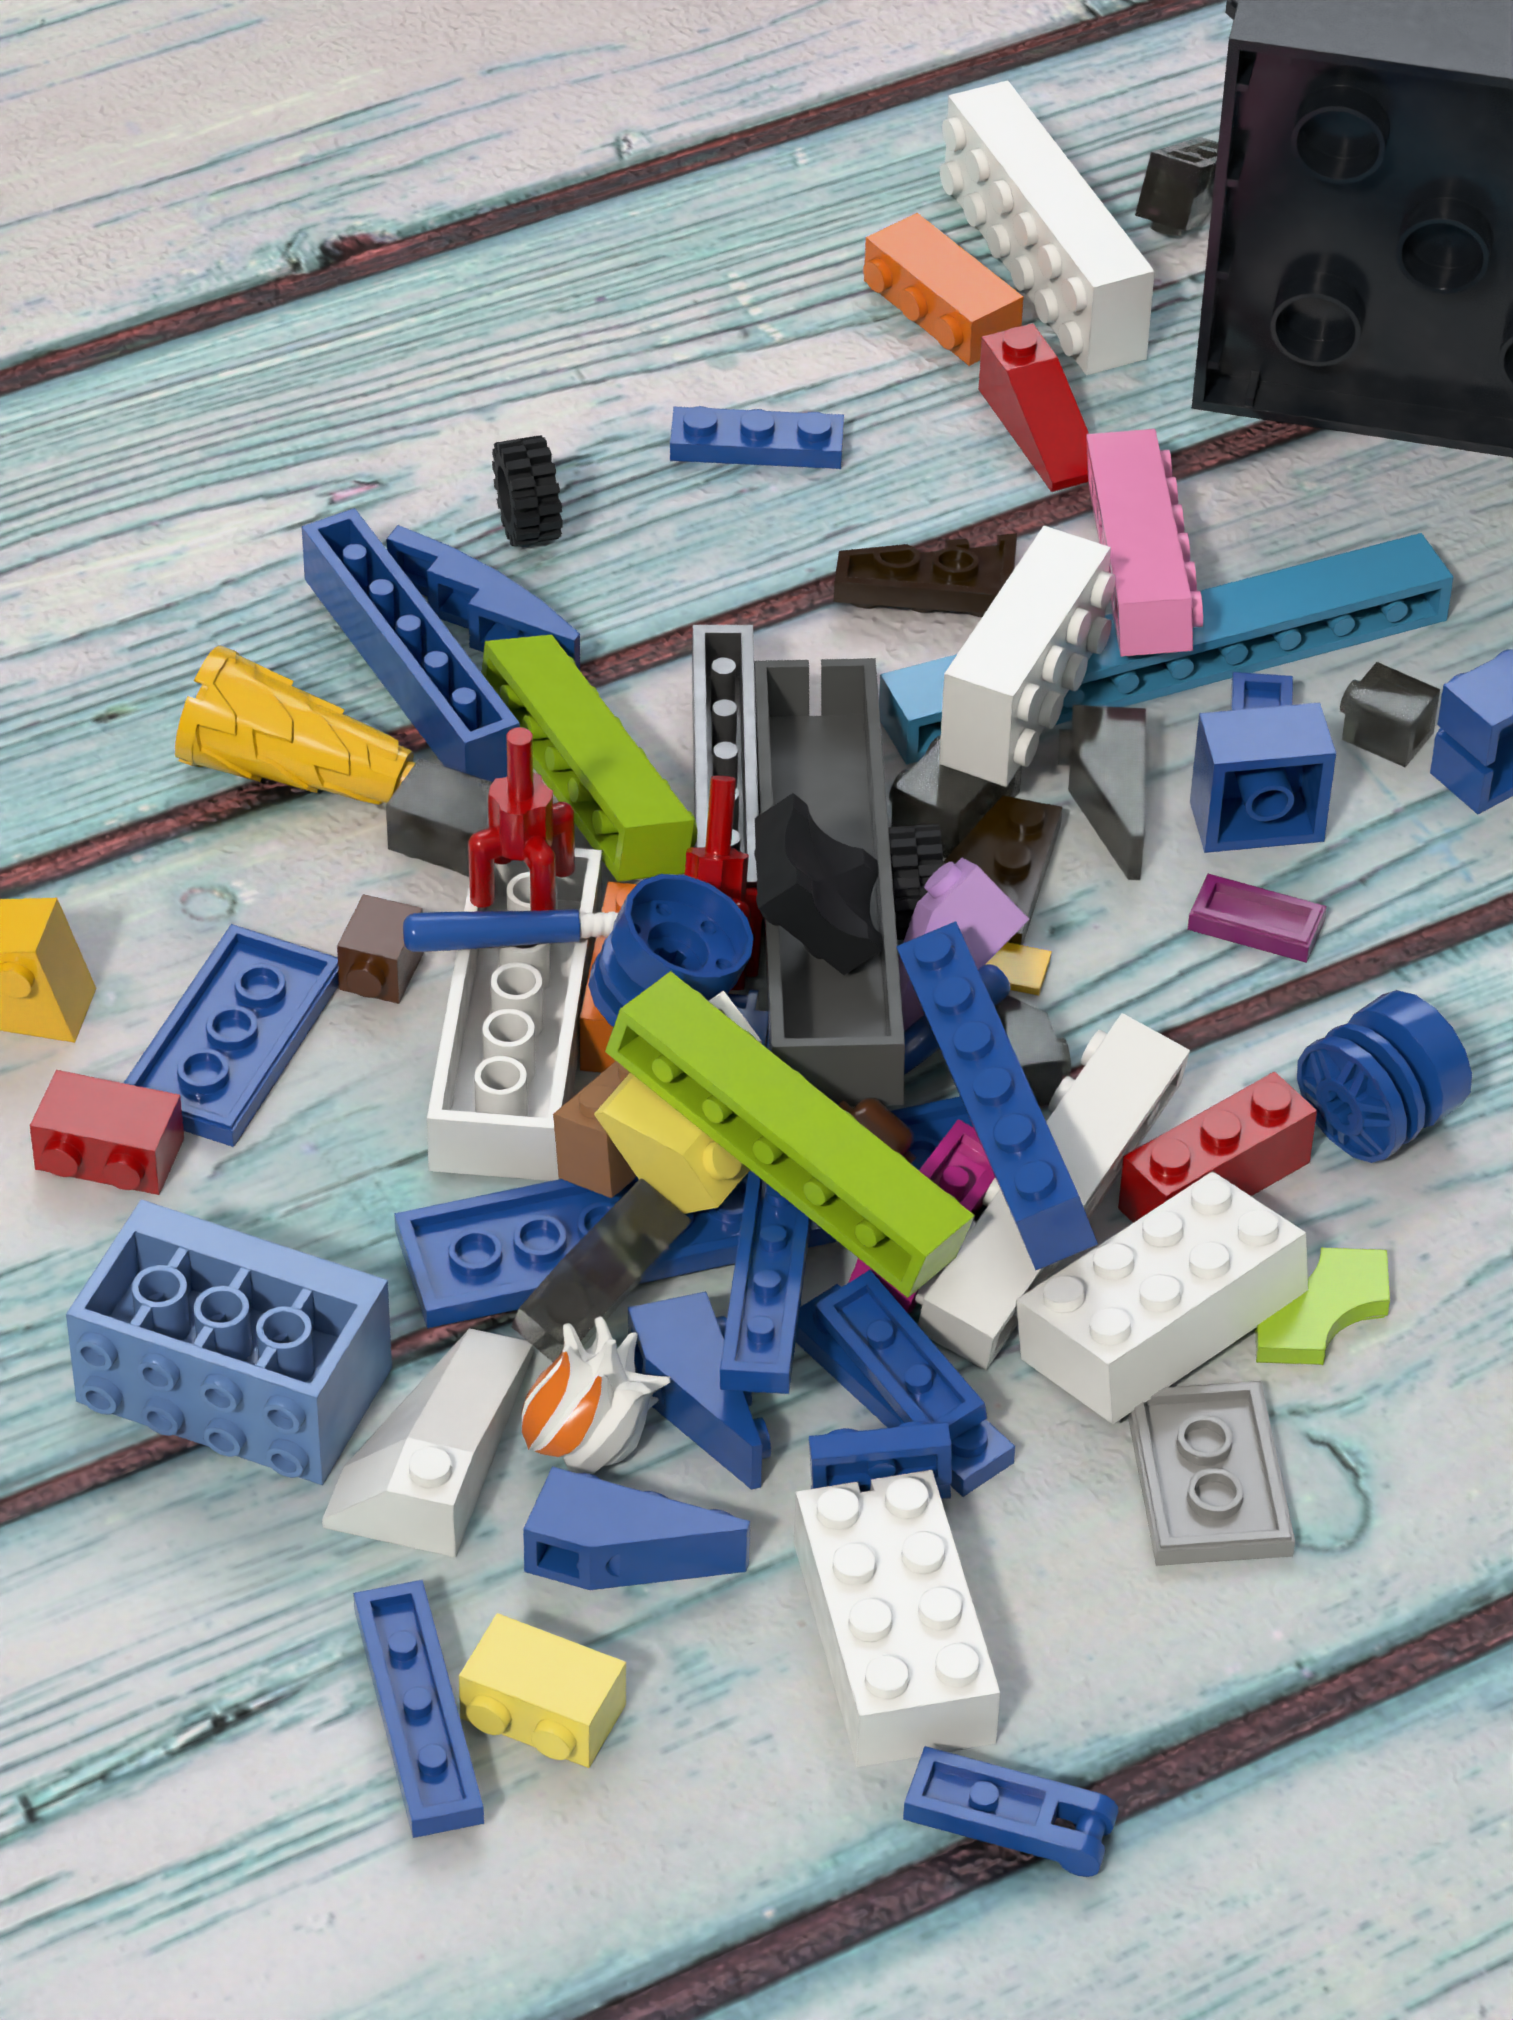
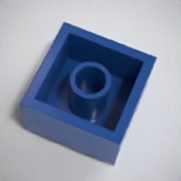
[1190,702,1336,853]

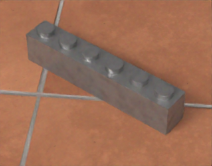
[692,625,759,889]

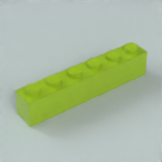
[481,634,698,882]
[605,971,975,1298]

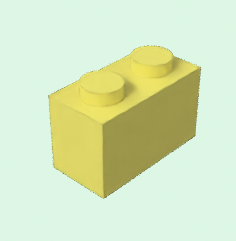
[459,1613,626,1768]

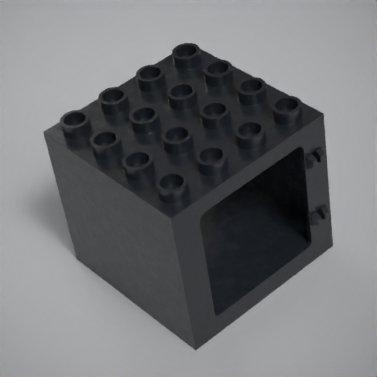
[1191,0,1513,458]

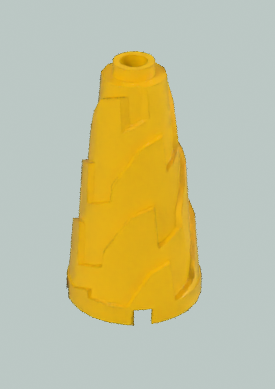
[175,645,421,805]

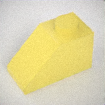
[594,1073,750,1217]

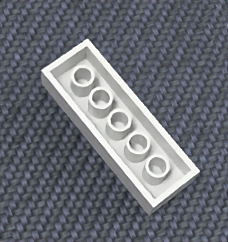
[940,80,1155,376]
[427,848,602,1181]

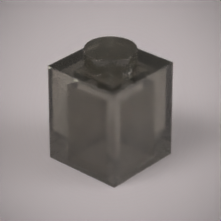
[1340,662,1441,768]

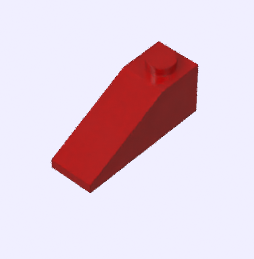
[978,323,1089,492]

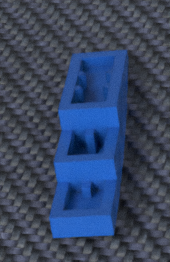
[386,525,580,670]

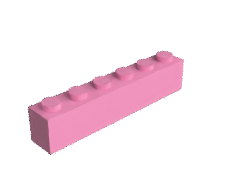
[1086,429,1203,657]

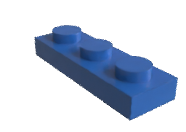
[670,406,844,469]
[814,1270,987,1441]

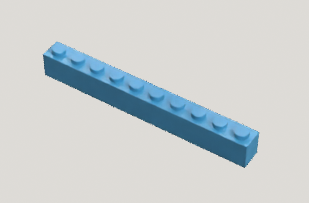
[879,533,1453,765]

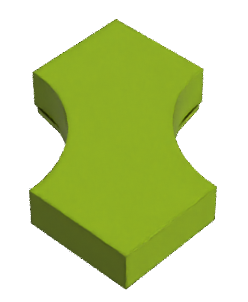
[1255,1247,1390,1365]

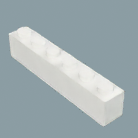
[915,1013,1190,1370]

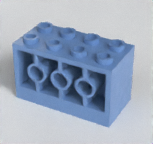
[66,1199,392,1485]

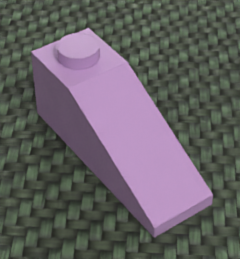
[898,858,1029,1031]

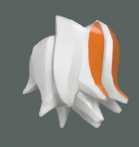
[522,1316,671,1475]

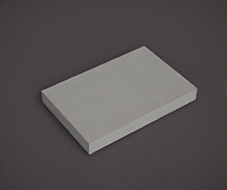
[1128,1381,1295,1566]

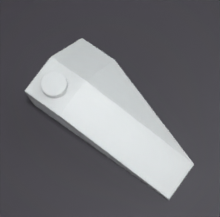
[322,1328,534,1557]

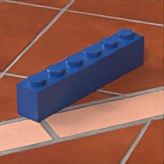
[302,508,520,796]
[896,921,1098,1270]

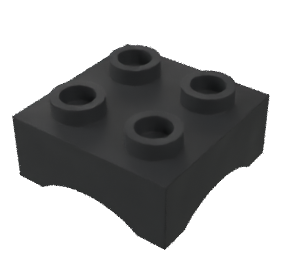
[754,793,883,975]

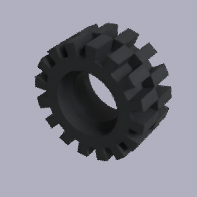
[492,435,563,546]
[888,824,944,940]

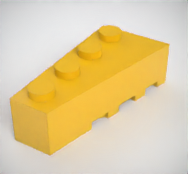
[0,898,97,1043]

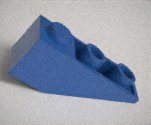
[628,1291,771,1490]
[523,1466,750,1590]

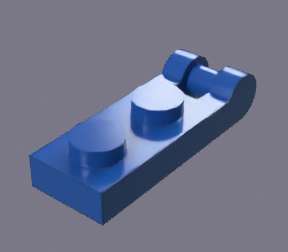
[903,1746,1119,1877]

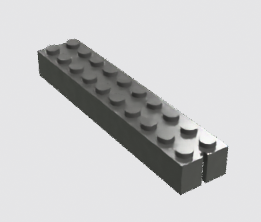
[754,658,905,1106]

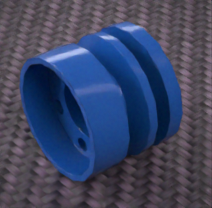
[588,874,754,1027]
[1297,990,1472,1163]

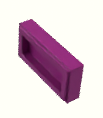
[1187,873,1327,963]

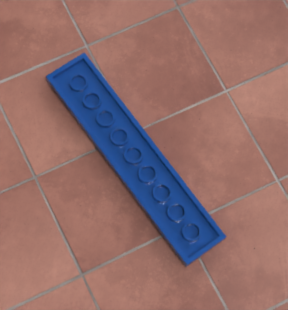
[394,1096,987,1329]

